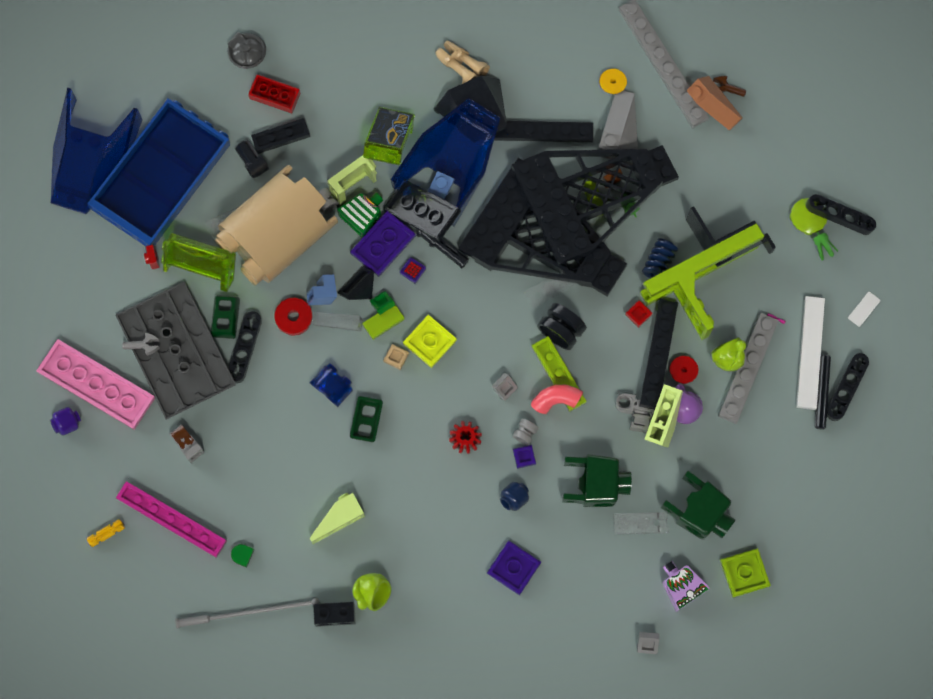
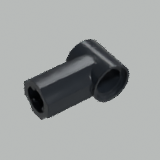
[235,140,269,179]

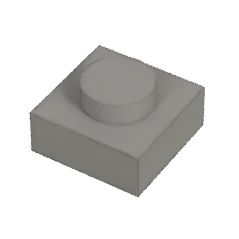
[491,373,518,401]
[637,632,660,654]

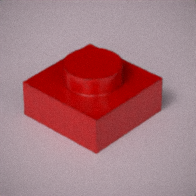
[144,245,160,270]
[625,300,653,328]

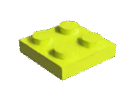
[403,314,457,368]

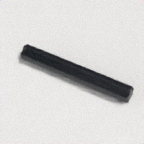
[815,355,831,430]

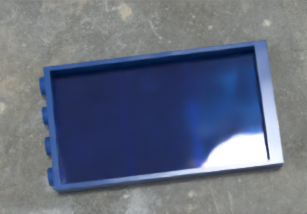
[87,98,230,246]

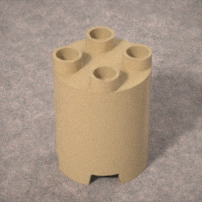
[214,165,338,286]

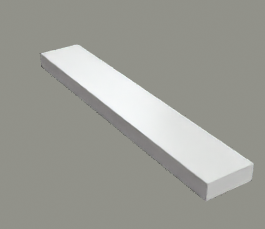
[796,296,825,410]

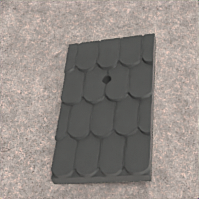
[115,282,236,420]

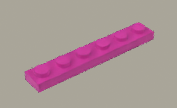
[116,481,227,558]

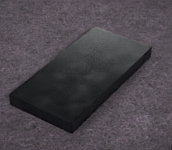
[383,179,461,242]

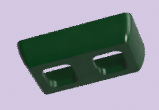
[211,295,240,339]
[350,396,383,442]

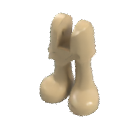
[435,40,490,84]

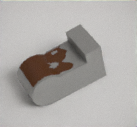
[169,424,205,463]

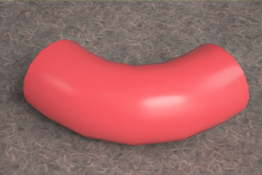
[531,384,583,414]

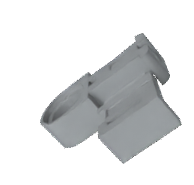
[615,393,654,433]

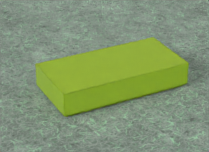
[362,305,405,340]

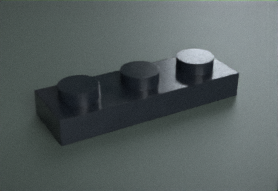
[251,118,310,154]

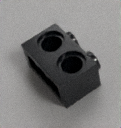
[313,602,356,627]

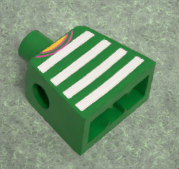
[337,193,383,238]

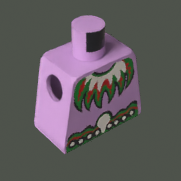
[662,561,710,612]

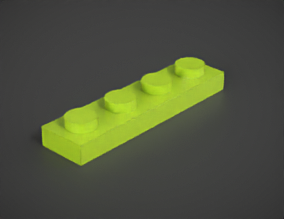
[531,336,587,412]

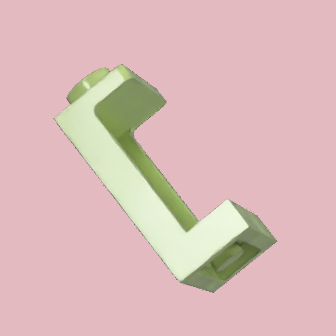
[327,155,377,207]

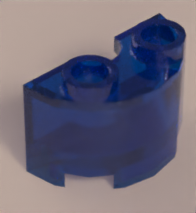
[309,363,353,407]

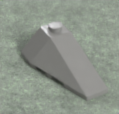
[598,90,638,164]

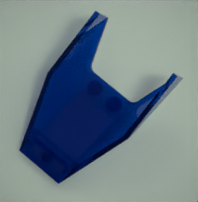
[50,88,143,214]
[390,98,500,227]

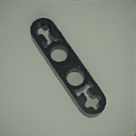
[806,194,876,235]
[228,311,262,384]
[827,353,869,421]

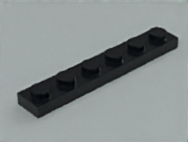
[482,121,593,143]
[639,299,678,410]

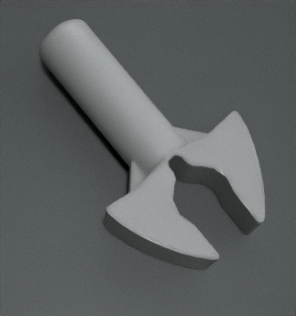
[122,333,160,356]

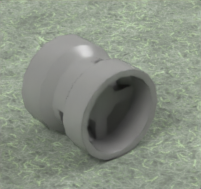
[319,188,339,214]
[513,419,539,445]

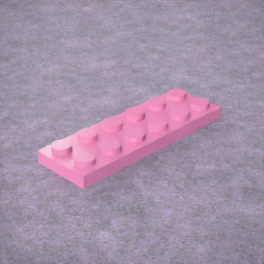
[36,339,155,430]

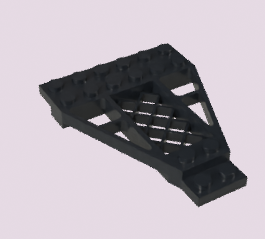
[511,145,679,266]
[459,158,627,297]

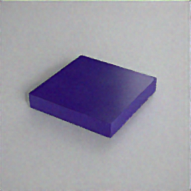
[487,540,541,596]

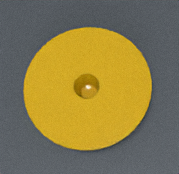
[599,69,627,94]

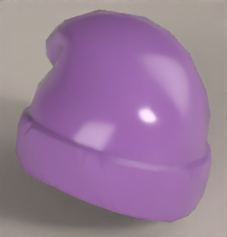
[675,384,703,424]

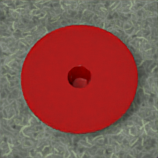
[670,356,699,384]

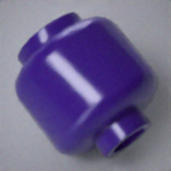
[50,407,81,436]

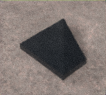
[338,266,374,300]

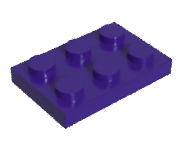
[350,211,416,277]

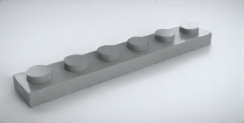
[718,313,779,424]

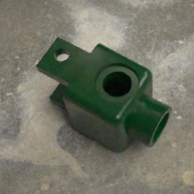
[562,454,632,507]
[661,471,735,539]

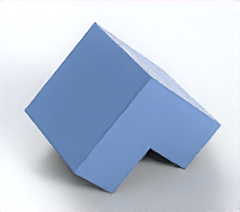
[307,274,337,305]

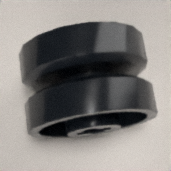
[537,303,587,350]

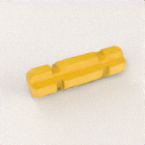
[87,519,125,547]

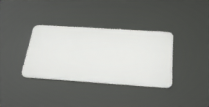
[848,292,881,327]

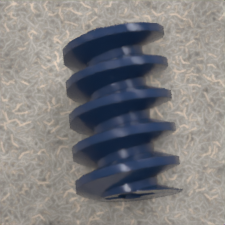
[642,238,678,279]

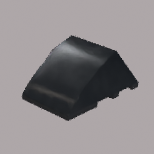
[434,75,507,143]

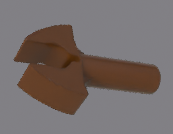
[713,76,746,97]

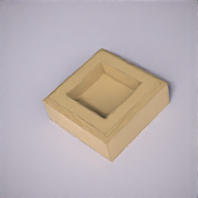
[383,344,409,370]

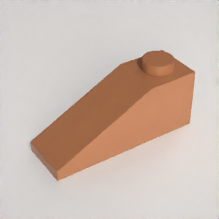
[687,76,743,130]

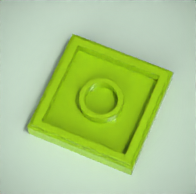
[720,548,771,598]

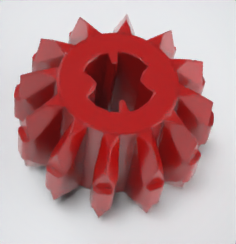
[449,421,482,454]

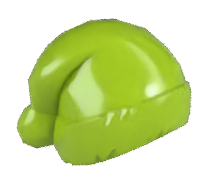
[711,337,746,372]
[352,573,391,611]

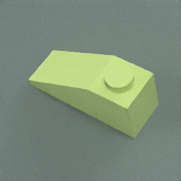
[645,384,683,447]
[310,493,365,544]

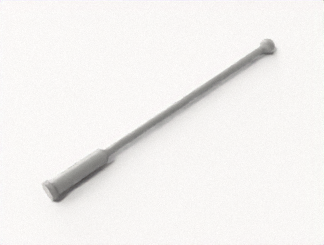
[175,598,320,629]

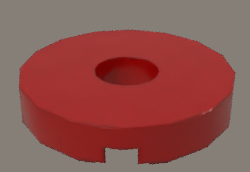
[274,297,313,336]

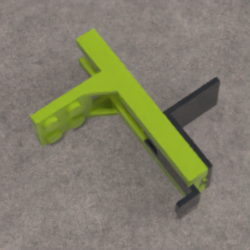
[640,206,776,340]

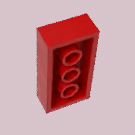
[248,75,301,114]

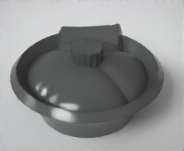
[227,32,266,69]

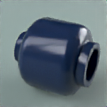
[500,482,529,511]

